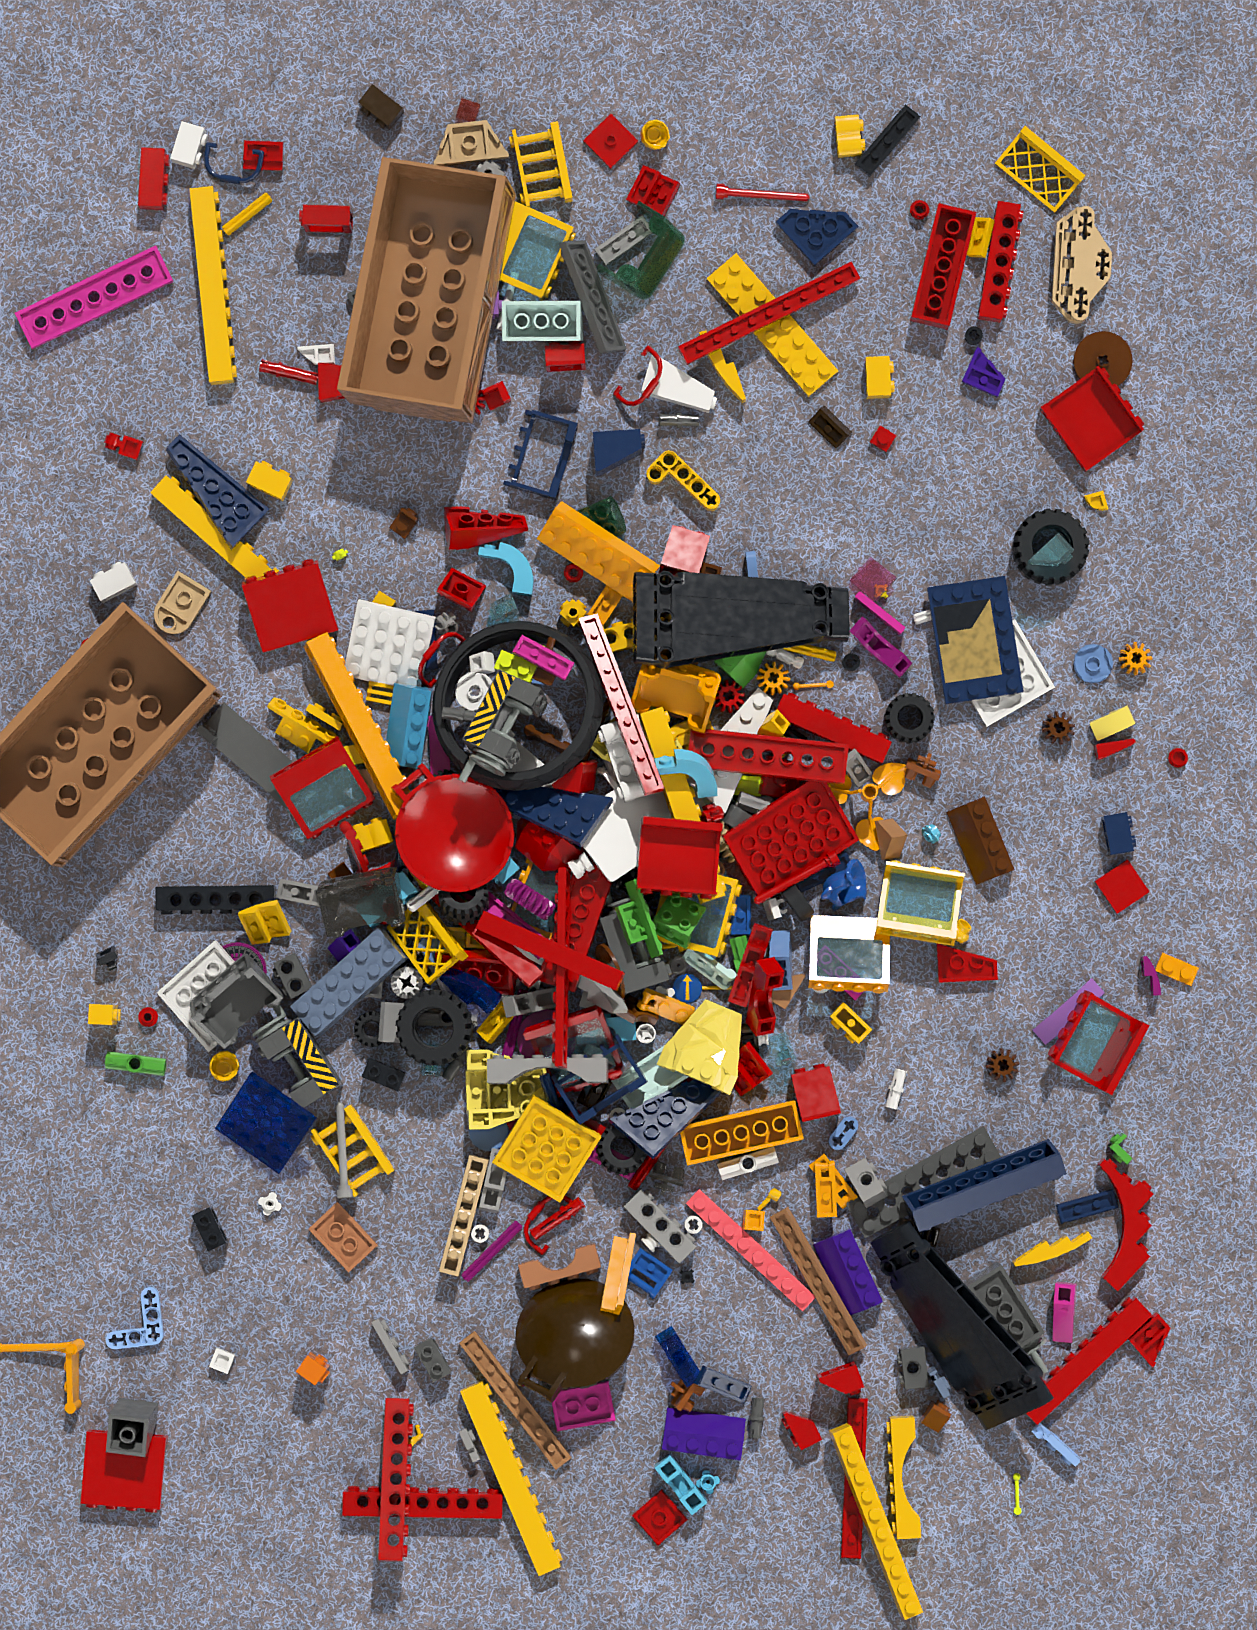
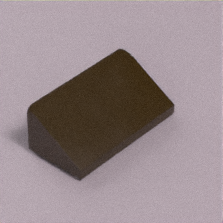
[808,406,852,449]
[577,1079,612,1108]

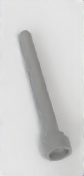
[336,1103,353,1199]

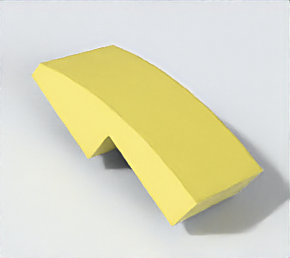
[1089,705,1135,741]

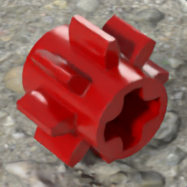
[699,803,724,823]

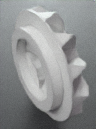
[391,967,423,999]

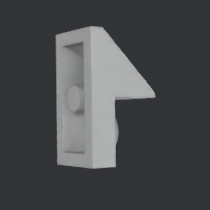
[846,749,873,788]

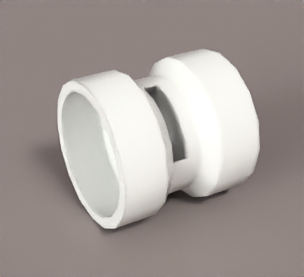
[568,852,595,879]
[636,1024,656,1043]

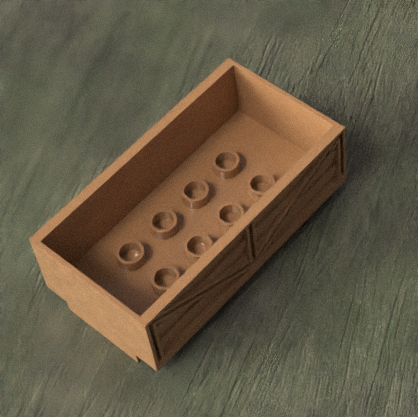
[337,157,516,424]
[0,602,224,868]

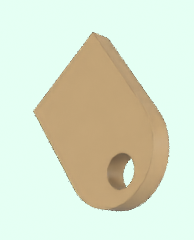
[154,571,212,634]

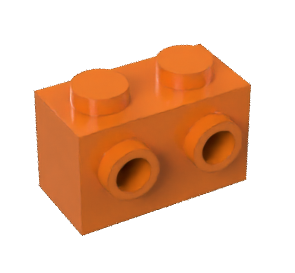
[296,1352,330,1385]

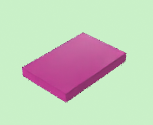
[552,1381,616,1432]

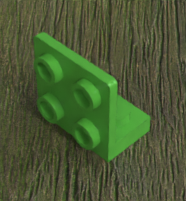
[653,893,706,949]

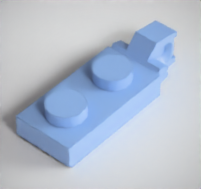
[1032,1422,1080,1467]

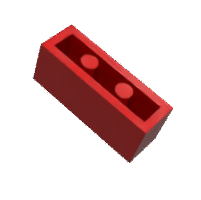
[138,147,170,211]

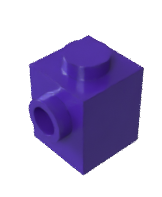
[327,929,361,963]

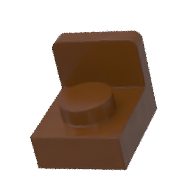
[389,507,419,539]

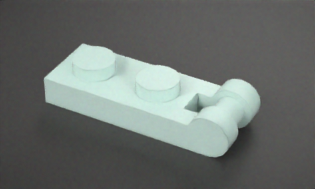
[682,949,736,990]

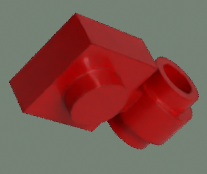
[104,432,144,460]

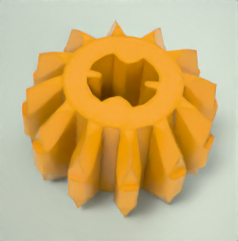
[1118,642,1152,676]
[756,662,790,696]

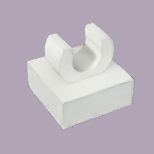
[763,898,787,921]

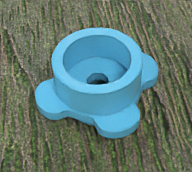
[922,824,941,844]
[696,1470,720,1494]

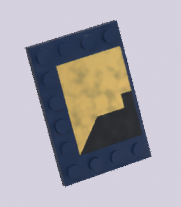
[927,576,1024,705]

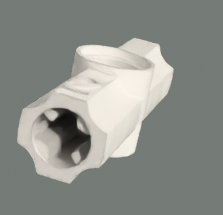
[717,1146,779,1180]

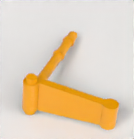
[0,1339,85,1414]

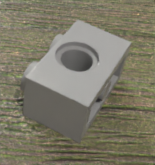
[845,1158,887,1208]

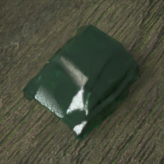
[576,496,626,537]

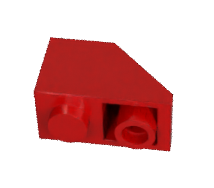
[781,1411,822,1450]

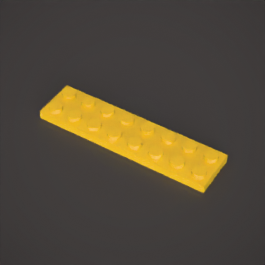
[706,253,838,397]

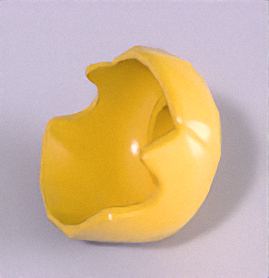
[640,120,670,150]
[209,1051,239,1082]

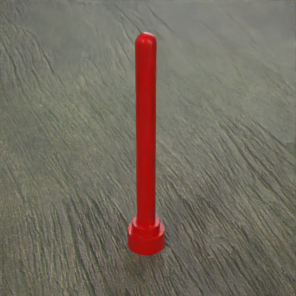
[715,183,810,201]
[754,850,840,904]

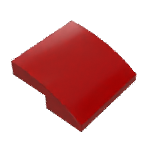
[626,165,681,219]
[734,1042,773,1096]

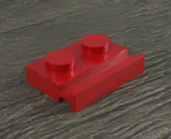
[243,140,284,171]

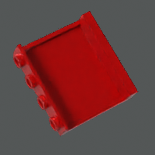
[1040,365,1144,472]
[242,559,338,653]
[636,816,723,900]
[80,1429,168,1513]

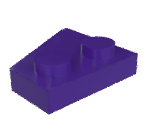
[962,347,1006,398]

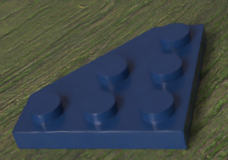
[775,209,858,266]

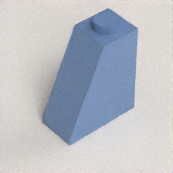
[769,930,793,991]

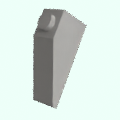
[276,879,341,911]

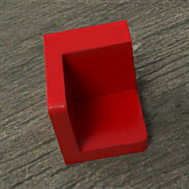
[481,381,511,410]

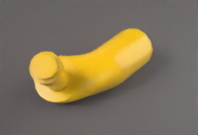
[409,1424,423,1447]

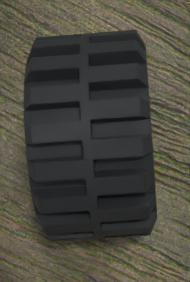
[884,693,935,744]
[438,884,489,926]
[596,1125,647,1176]

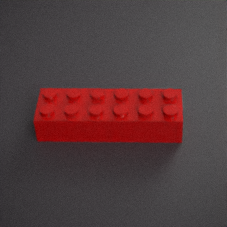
[910,203,977,330]

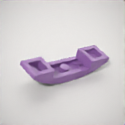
[1033,978,1104,1045]

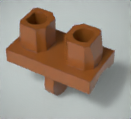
[905,753,941,788]
[670,1373,705,1412]

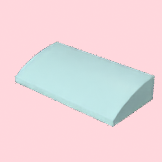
[611,1045,689,1109]

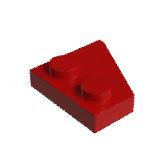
[1128,1312,1171,1368]

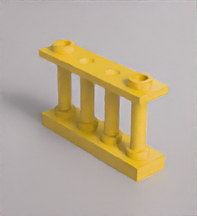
[509,121,573,207]
[310,1104,395,1197]

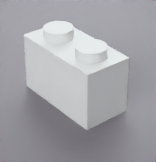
[170,121,208,169]
[90,562,138,603]

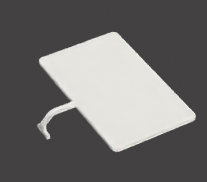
[583,766,706,882]

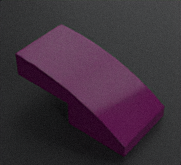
[1141,956,1161,996]

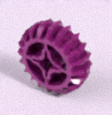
[504,879,556,920]

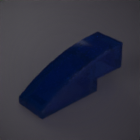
[439,968,502,1014]
[655,1325,700,1387]

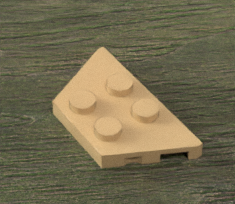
[434,120,509,166]

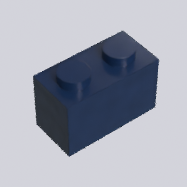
[1101,812,1136,856]

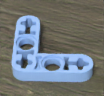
[106,1287,164,1349]

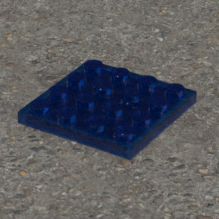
[215,1071,317,1174]

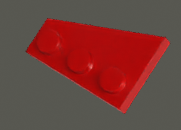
[936,943,998,983]

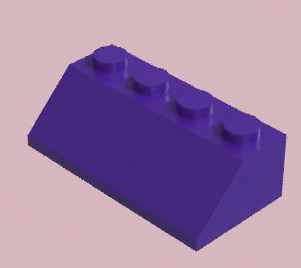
[813,1228,883,1315]
[662,1407,746,1461]

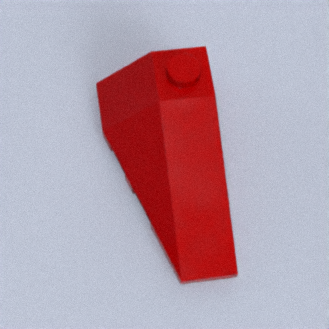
[444,506,528,550]
[435,949,517,996]

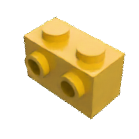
[829,1002,872,1044]

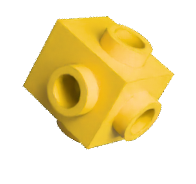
[559,599,587,628]

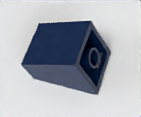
[593,429,645,477]

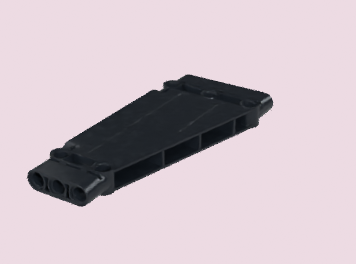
[633,571,850,669]
[870,1221,1054,1430]

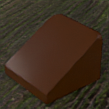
[328,862,355,889]

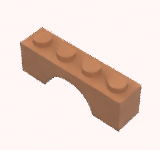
[518,1243,601,1291]

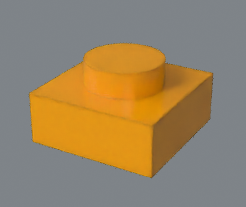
[742,1210,765,1231]

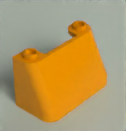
[631,655,721,733]

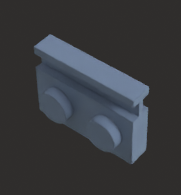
[927,1366,951,1399]

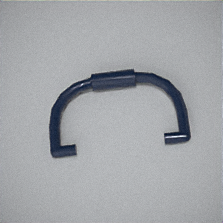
[204,142,264,185]

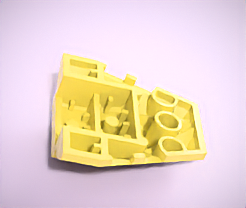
[657,999,742,1095]
[465,1049,548,1130]

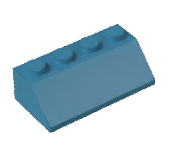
[386,683,433,769]

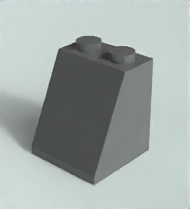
[106,1398,158,1457]

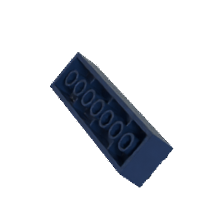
[902,1139,1067,1232]

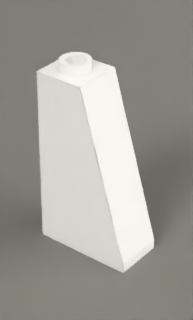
[641,355,717,413]

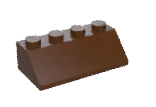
[946,796,1015,885]

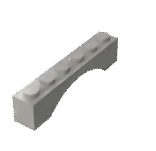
[487,1054,608,1084]

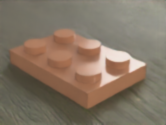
[309,1202,378,1272]

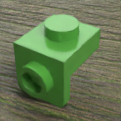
[1108,1133,1133,1164]

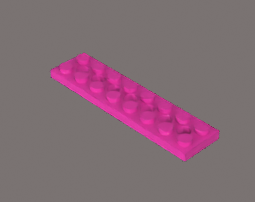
[15,245,174,349]

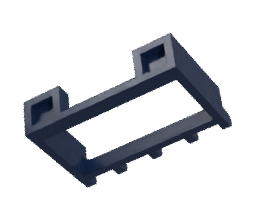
[503,410,578,500]
[551,1034,648,1125]

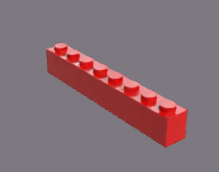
[1026,1297,1153,1425]

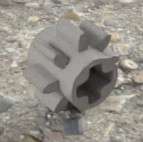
[434,612,460,635]

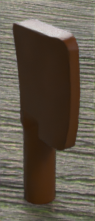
[532,637,556,686]

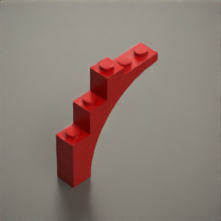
[1098,1158,1154,1291]

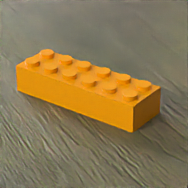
[537,501,660,602]
[680,1100,804,1165]

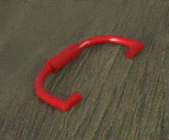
[613,346,663,406]
[418,632,466,688]
[523,1196,579,1255]

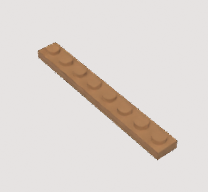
[770,1207,867,1355]
[459,1331,572,1470]

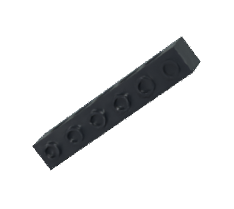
[155,885,276,915]

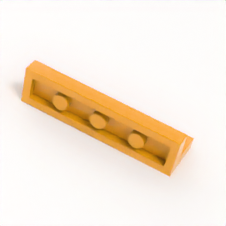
[600,1232,636,1315]

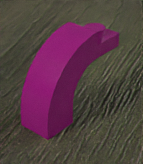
[849,617,912,678]

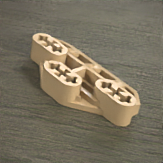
[1051,206,1112,324]

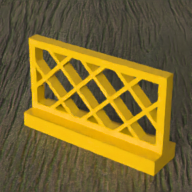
[995,126,1085,213]
[386,901,468,985]

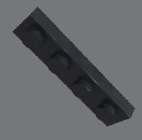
[855,104,921,177]

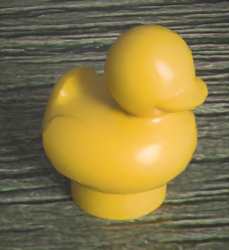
[942,919,971,945]

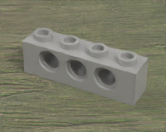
[624,1189,696,1264]

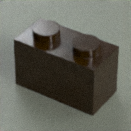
[358,84,404,130]

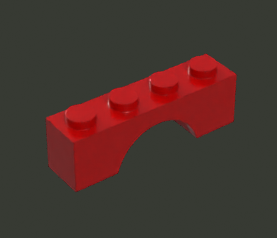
[746,957,785,1036]

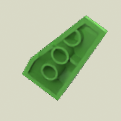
[714,651,766,689]

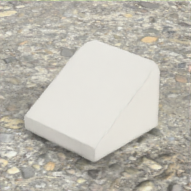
[469,651,495,674]

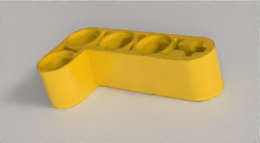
[646,450,720,511]

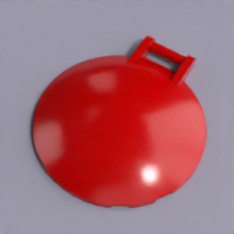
[391,763,514,892]

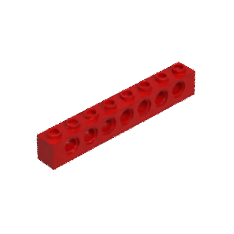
[378,1398,414,1562]
[342,1486,503,1519]

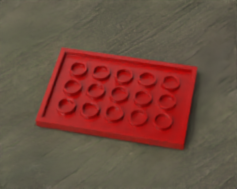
[721,781,859,903]

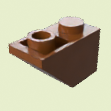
[920,1400,952,1433]

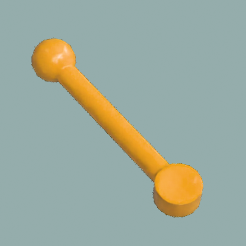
[793,680,834,690]

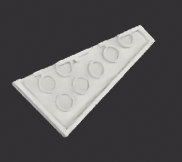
[687,688,773,814]

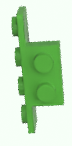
[615,879,663,958]

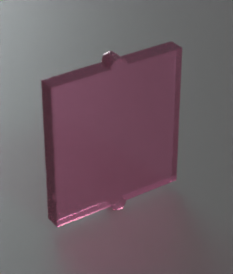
[849,557,897,602]

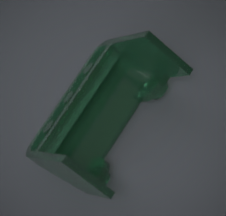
[597,201,685,300]

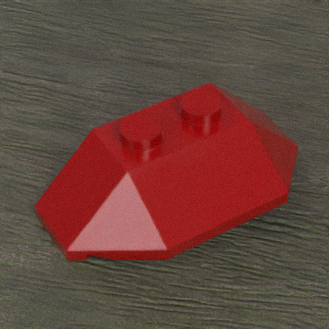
[515,817,583,872]

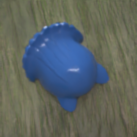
[821,859,867,911]

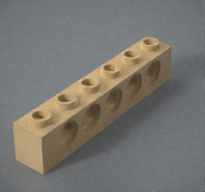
[439,1154,489,1276]

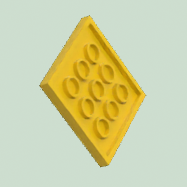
[492,1095,601,1202]

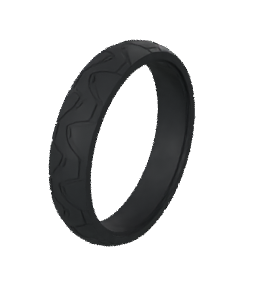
[432,621,603,791]

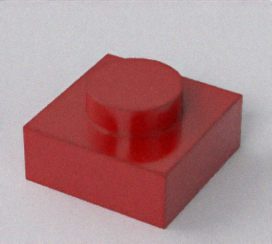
[869,425,897,453]

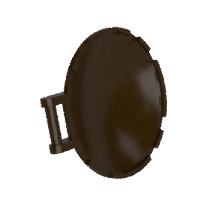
[515,1278,635,1403]

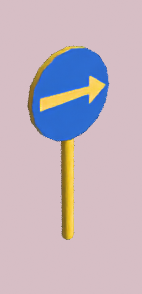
[673,973,732,1003]

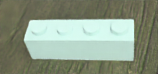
[502,301,583,341]

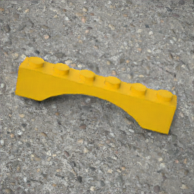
[886,1415,921,1539]

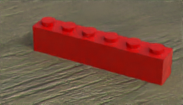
[776,692,892,764]

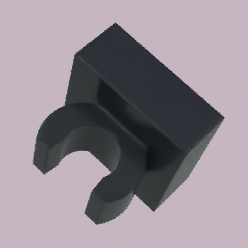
[96,945,118,971]

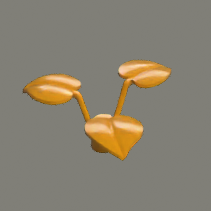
[827,763,906,851]

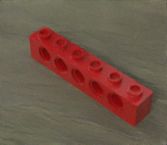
[977,201,1024,323]

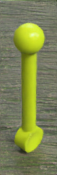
[1013,1473,1022,1515]

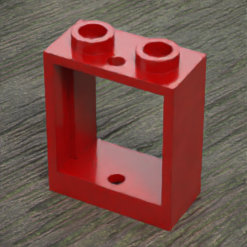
[299,205,353,233]

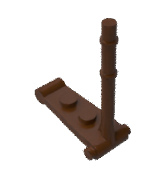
[524,698,611,764]

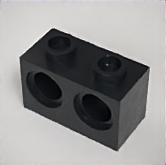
[361,1058,407,1092]
[191,1206,228,1252]

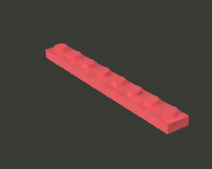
[686,1189,816,1311]

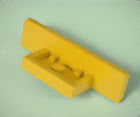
[267,697,341,753]

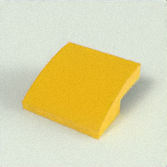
[238,900,292,945]

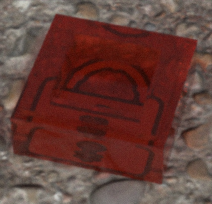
[456,98,481,122]

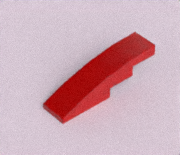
[728,923,773,1007]

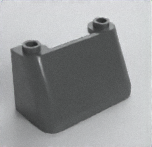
[190,954,283,1049]

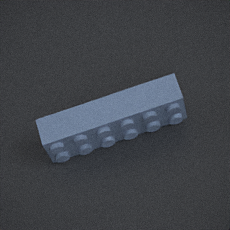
[290,928,408,1036]

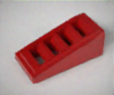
[1094,738,1136,761]

